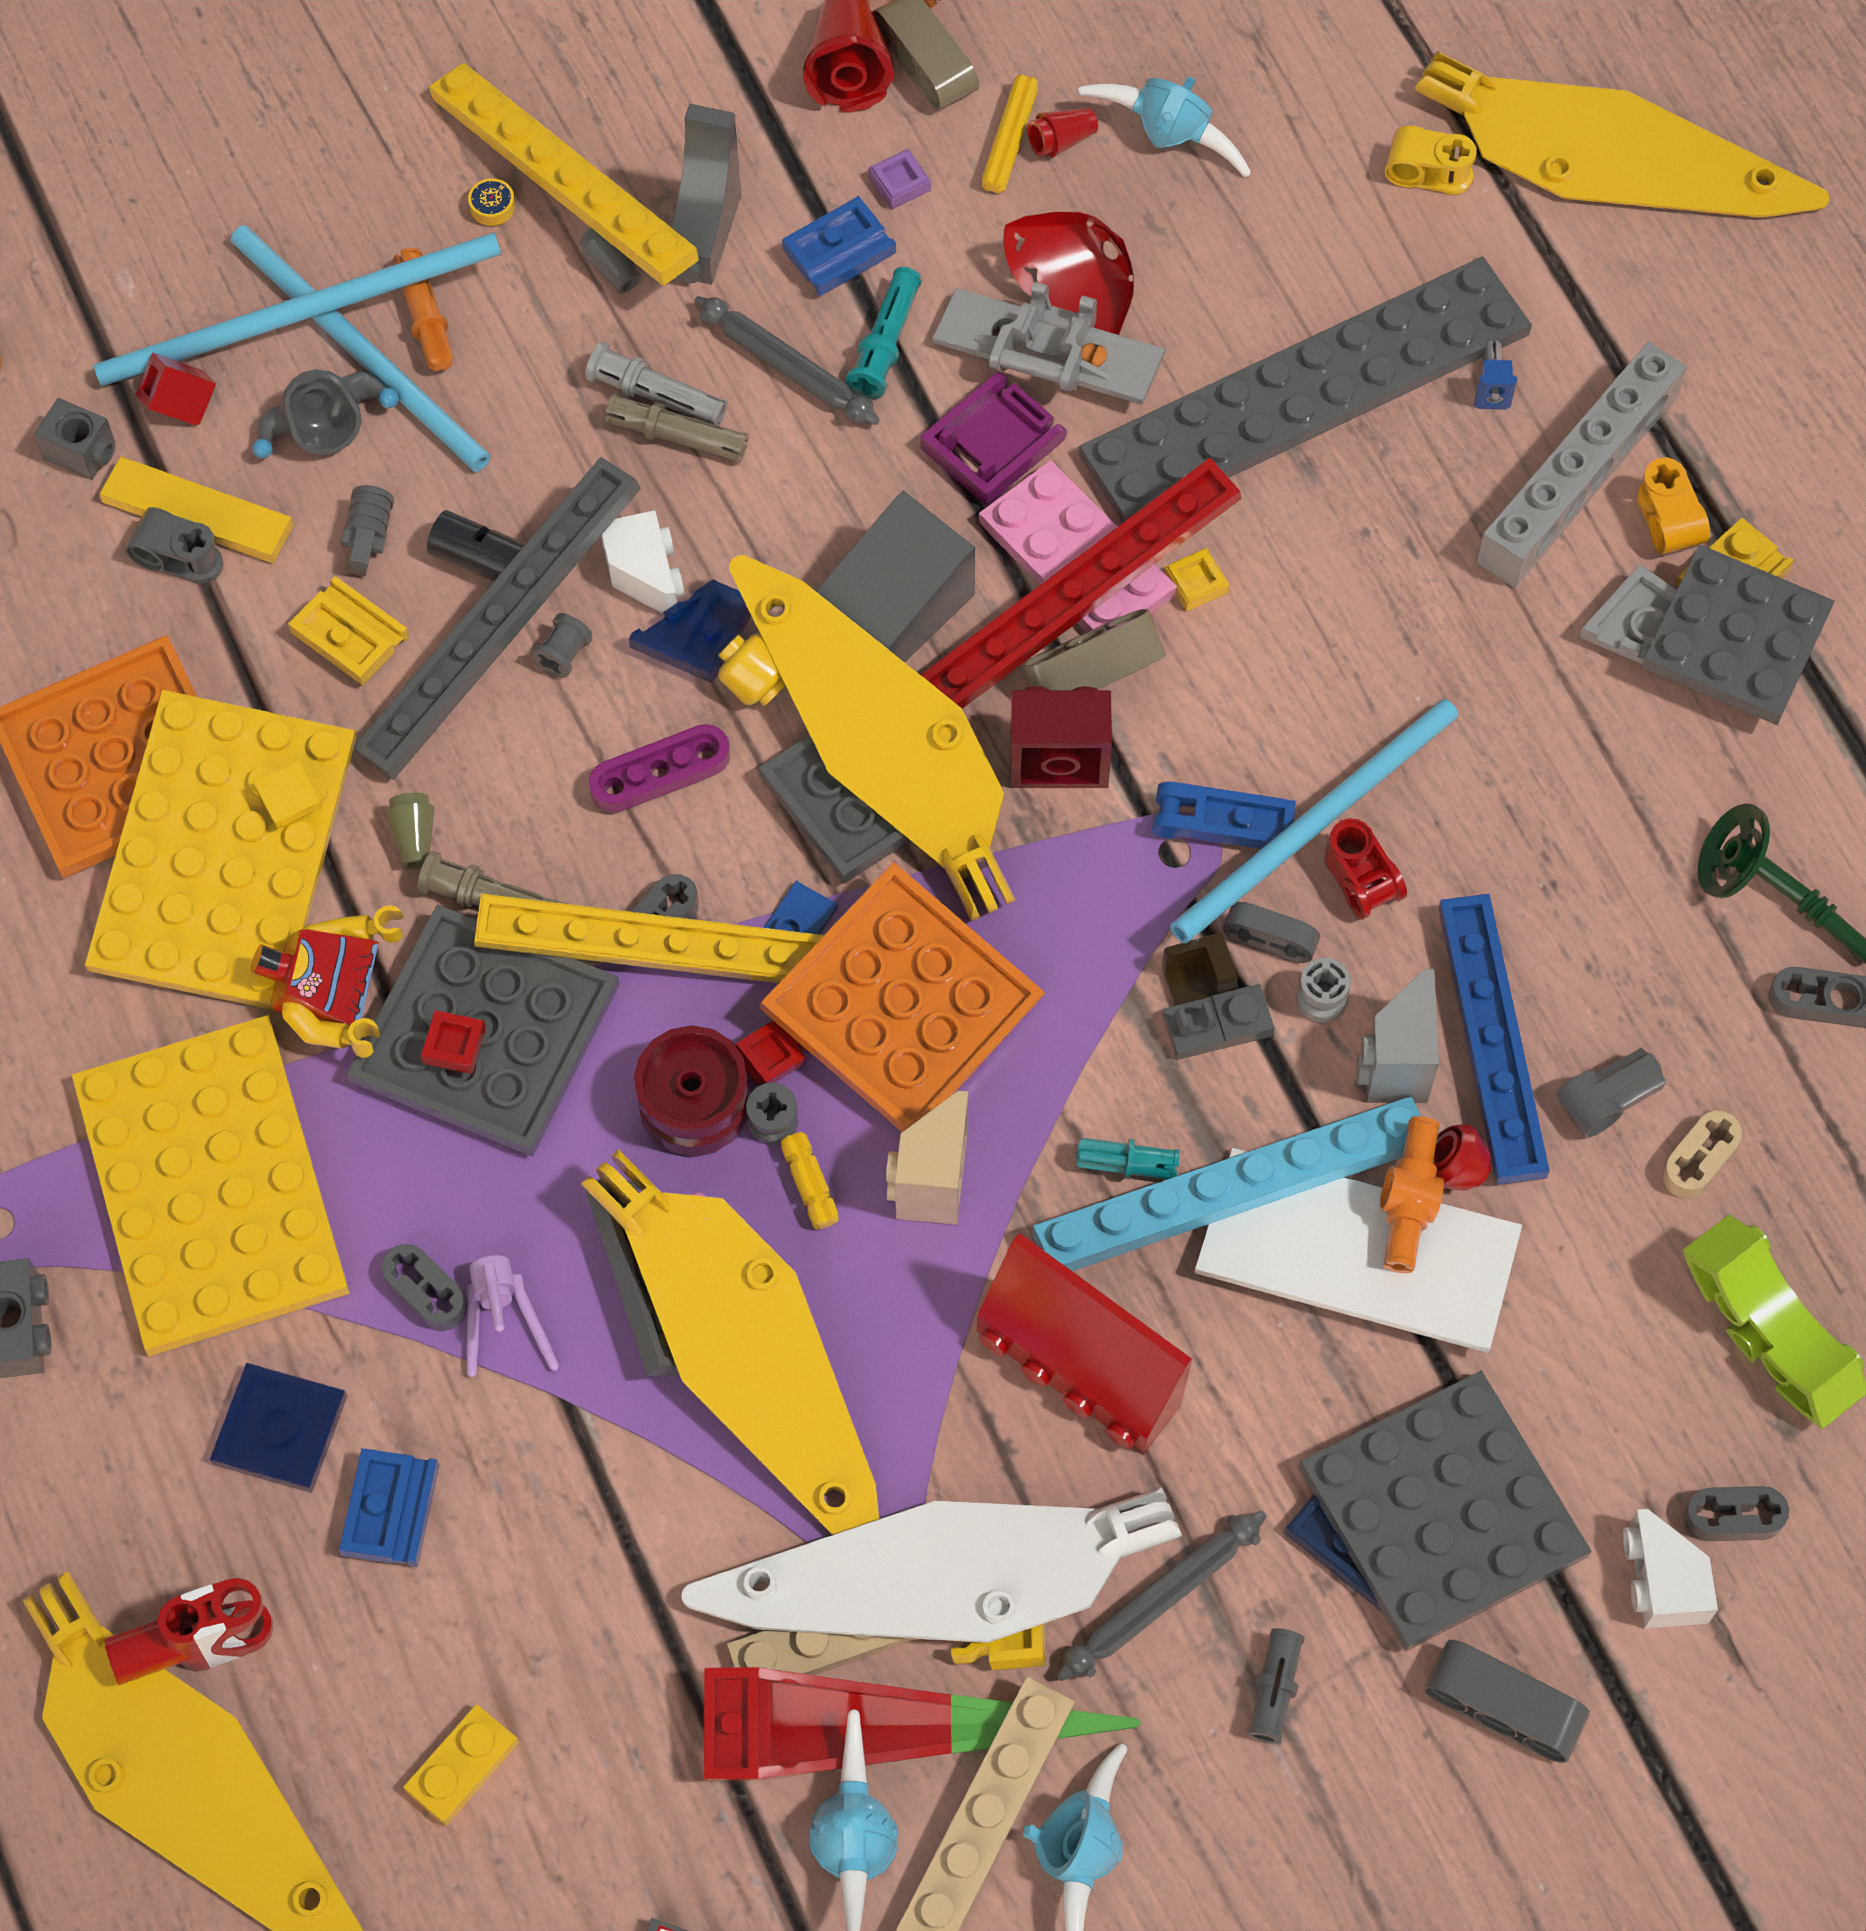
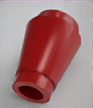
[1027,107,1098,158]

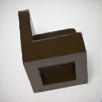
[1162,932,1238,1006]

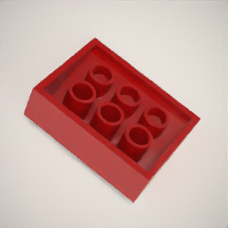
[976,1233,1192,1455]

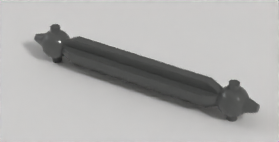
[694,296,880,425]
[1056,1511,1267,1681]

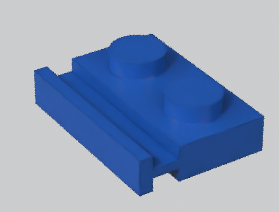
[782,196,896,297]
[339,1448,439,1567]

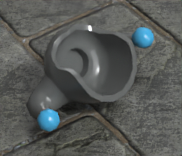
[252,369,399,459]

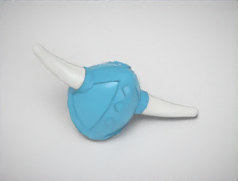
[1077,76,1251,177]
[809,1709,899,1931]
[1023,1744,1128,1931]

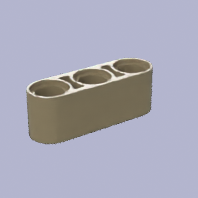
[872,0,979,110]
[1023,609,1166,690]

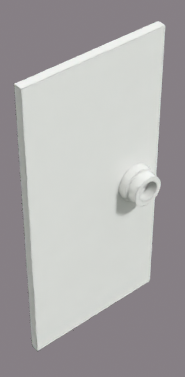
[1195,1148,1522,1353]

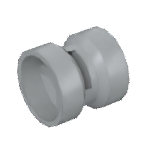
[1296,957,1351,1024]

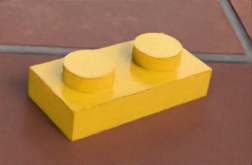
[403,1704,519,1826]

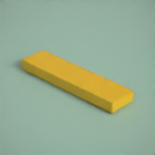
[99,456,294,564]

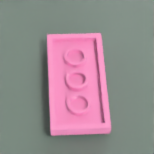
[979,460,1177,632]

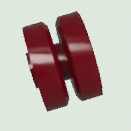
[634,1025,749,1157]

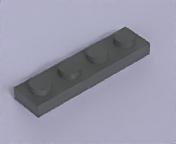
[585,1179,680,1376]

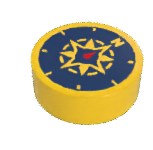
[468,178,515,226]

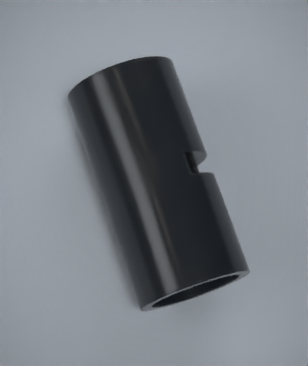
[427,510,526,582]

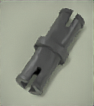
[1247,1628,1304,1744]

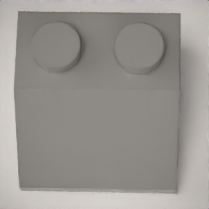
[1356,969,1439,1103]

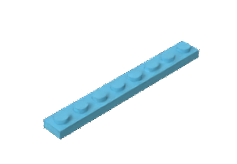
[1033,1096,1421,1271]

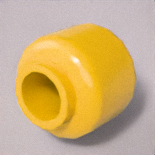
[718,633,785,706]

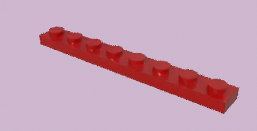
[921,458,1241,709]

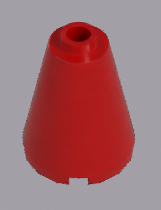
[803,0,894,112]

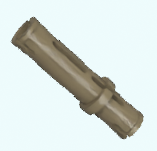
[605,394,749,463]

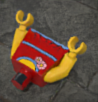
[251,905,404,1058]

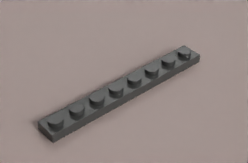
[354,457,641,780]

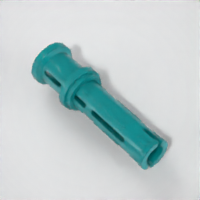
[845,267,922,399]

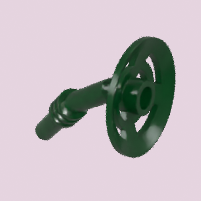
[1698,803,1866,964]

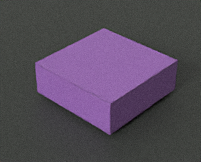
[869,149,931,210]

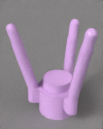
[465,1255,559,1377]

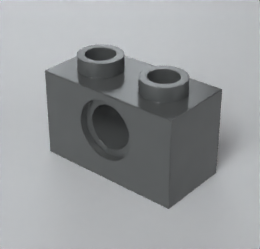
[0,1258,52,1378]

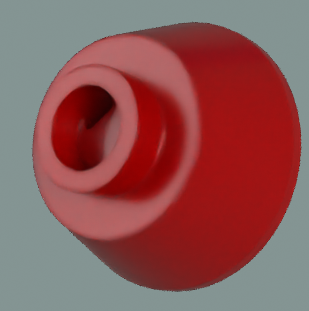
[1433,1124,1491,1191]

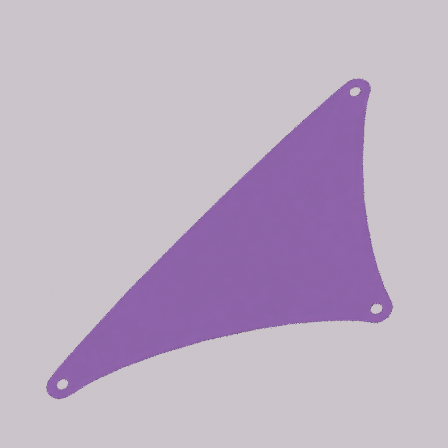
[0,811,1223,1543]

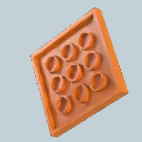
[0,635,197,878]
[759,862,1045,1132]

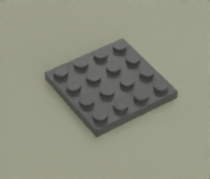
[347,904,620,1157]
[1298,1370,1592,1652]

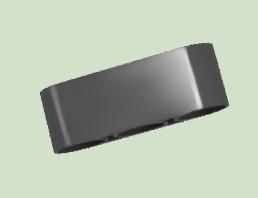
[1424,1640,1590,1763]

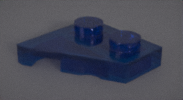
[629,579,751,684]

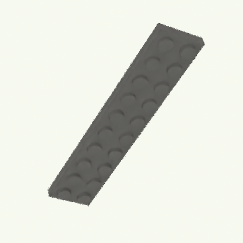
[1079,256,1532,523]

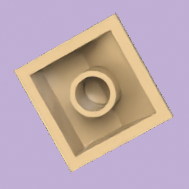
[886,1091,968,1225]

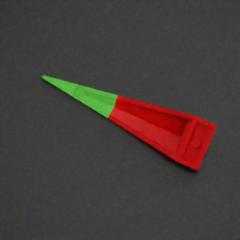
[704,1667,1142,1781]

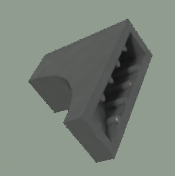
[671,103,741,285]

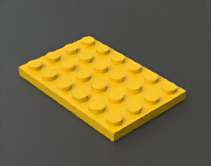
[85,690,357,1011]
[71,1015,350,1357]

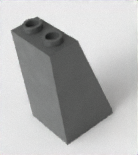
[816,490,975,662]

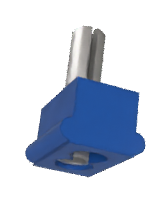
[1474,340,1518,410]

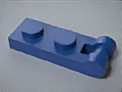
[1152,781,1296,849]

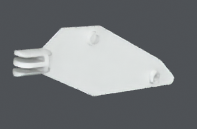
[682,1487,1182,1643]

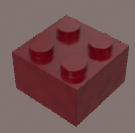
[1010,686,1112,788]

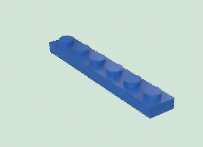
[1438,893,1550,1185]

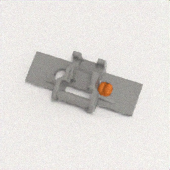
[932,282,1166,405]

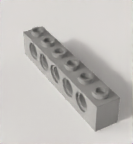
[1476,341,1687,588]

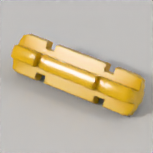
[781,1132,839,1230]

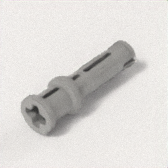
[585,341,728,426]

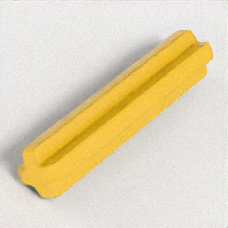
[982,74,1038,194]

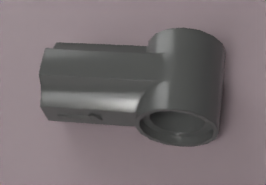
[1556,1048,1666,1138]

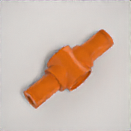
[1380,1116,1444,1273]

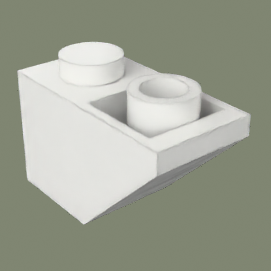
[601,510,684,617]
[1623,1509,1718,1628]

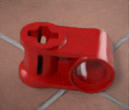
[1324,818,1407,920]

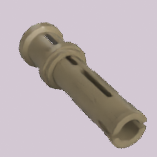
[417,850,568,908]

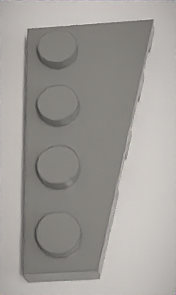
[1579,564,1677,664]

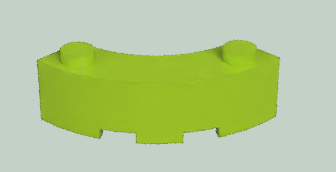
[1682,1214,1866,1429]

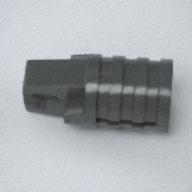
[341,485,394,576]

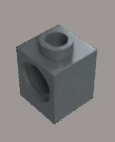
[34,398,116,480]

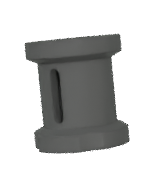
[531,613,593,678]

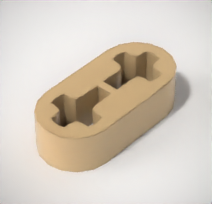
[1662,1110,1742,1199]

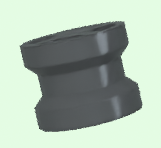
[746,1083,798,1145]

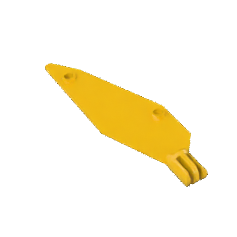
[1415,51,1830,218]
[729,555,1016,922]
[581,1149,879,1535]
[22,1571,364,1931]

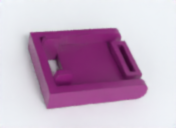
[920,372,1067,507]

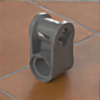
[124,507,224,584]

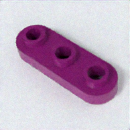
[589,724,730,812]

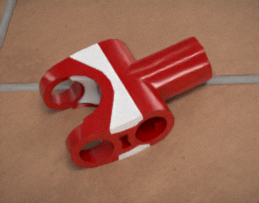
[104,1578,273,1686]

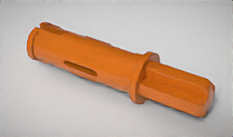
[393,248,453,372]

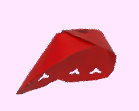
[1003,212,1134,335]

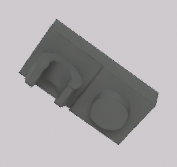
[1162,984,1275,1060]

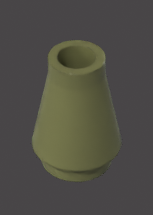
[385,793,435,869]

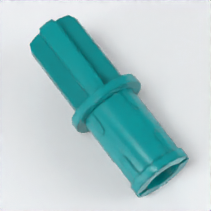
[1076,1138,1180,1180]

